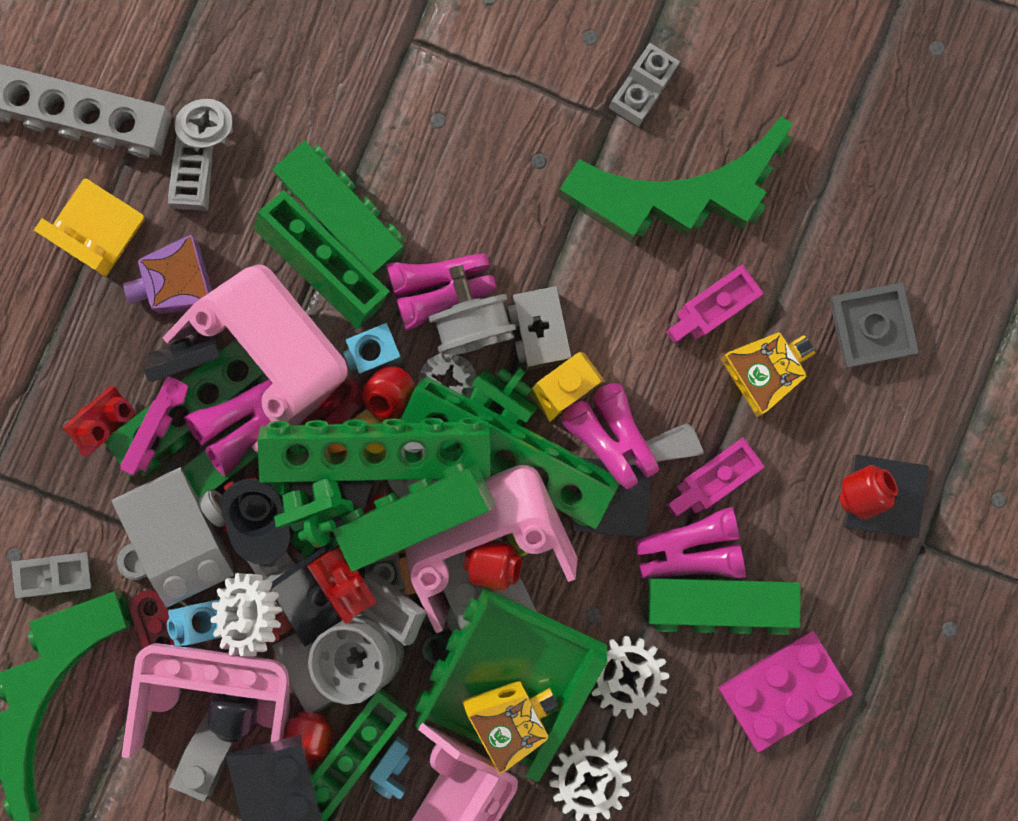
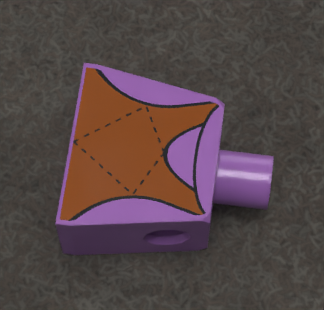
[123,235,212,314]

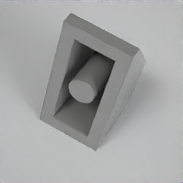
[169,712,235,802]

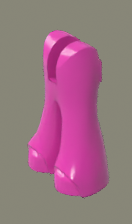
[386,254,497,331]
[184,379,273,477]
[560,383,659,490]
[635,507,746,579]

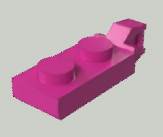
[666,264,764,344]
[120,376,189,476]
[666,437,765,517]

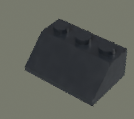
[226,734,323,821]

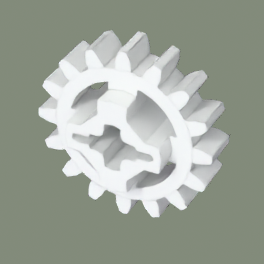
[211,573,282,657]
[591,636,669,718]
[549,738,631,821]

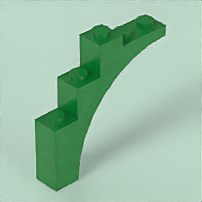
[558,116,793,243]
[0,591,134,821]

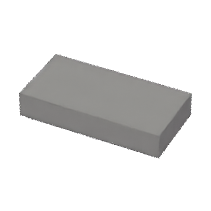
[362,572,427,646]

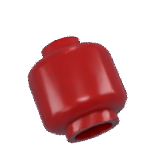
[362,366,415,420]
[839,465,898,520]
[463,540,522,592]
[283,712,334,770]

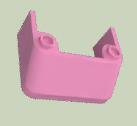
[163,265,347,452]
[405,465,578,633]
[122,643,290,758]
[411,723,518,821]

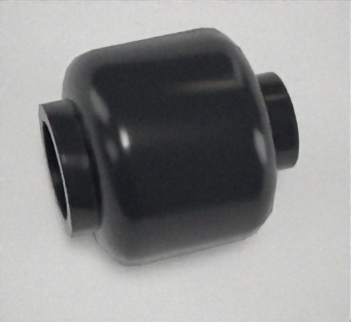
[208,693,258,742]

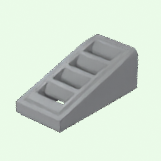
[168,137,213,211]
[627,423,704,465]

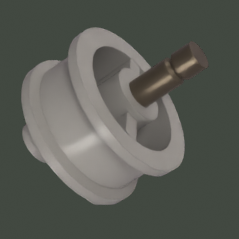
[428,264,517,358]

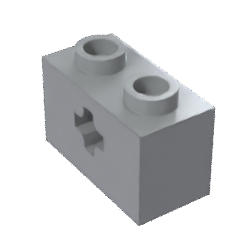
[507,286,571,371]

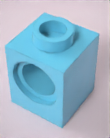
[343,323,403,377]
[167,599,221,646]

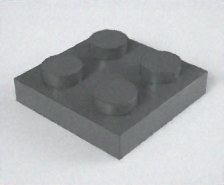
[829,282,919,369]

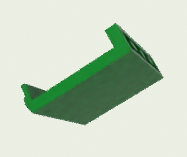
[414,588,607,783]

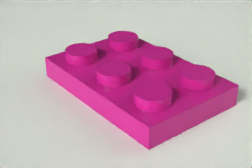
[717,630,853,753]

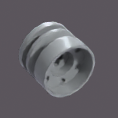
[308,613,404,705]

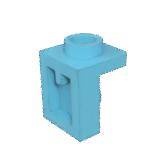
[369,736,410,799]

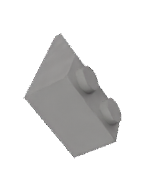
[112,467,234,608]

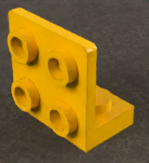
[34,179,145,277]

